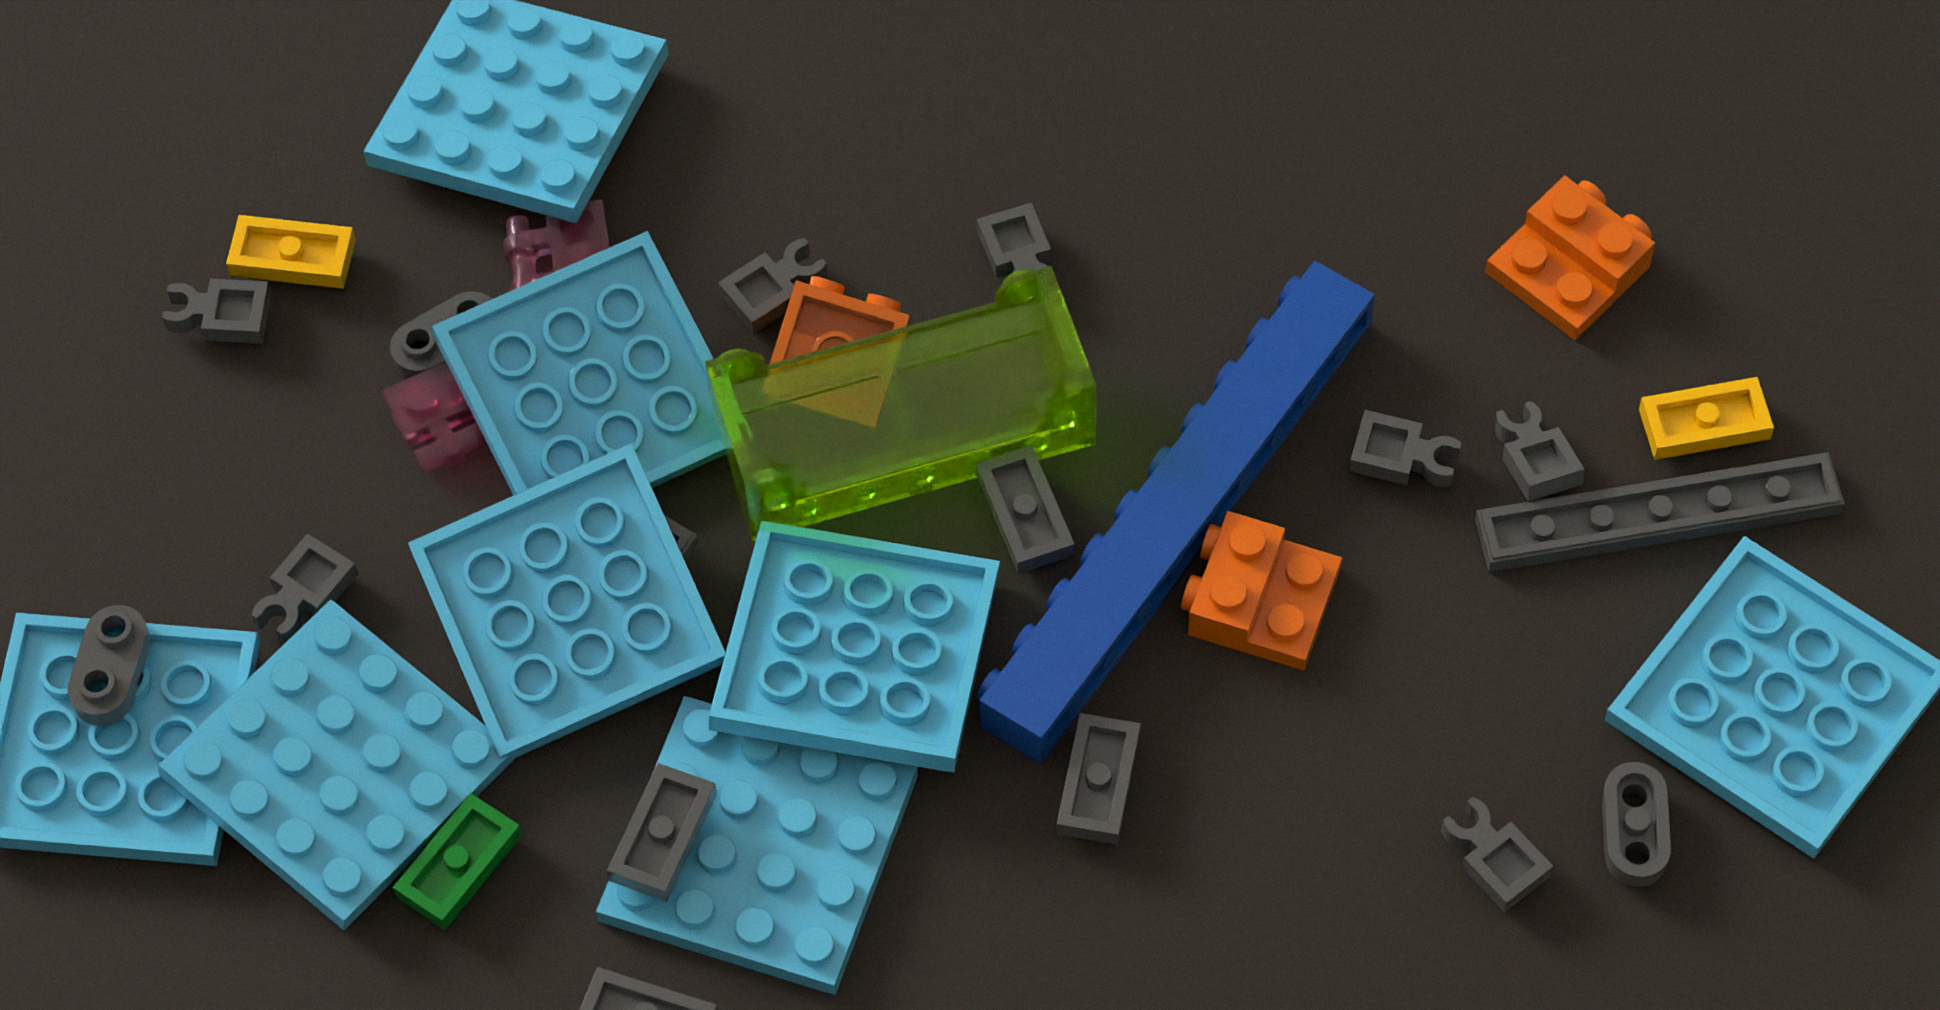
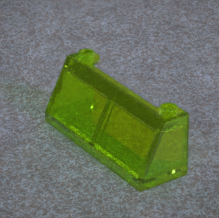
[705,266,1096,541]

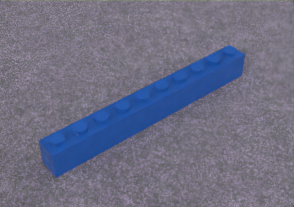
[977,260,1375,765]

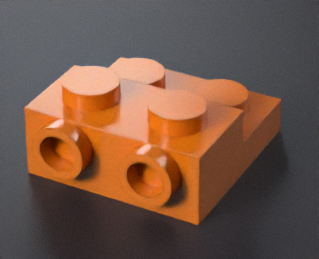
[1485,175,1655,340]
[760,276,910,431]
[1181,511,1342,671]

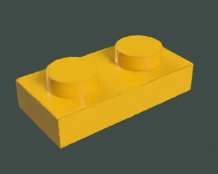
[226,215,356,289]
[1639,377,1774,460]

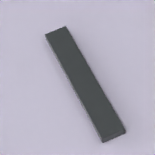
[1475,452,1845,572]

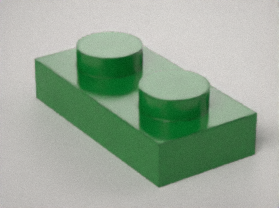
[392,793,522,930]

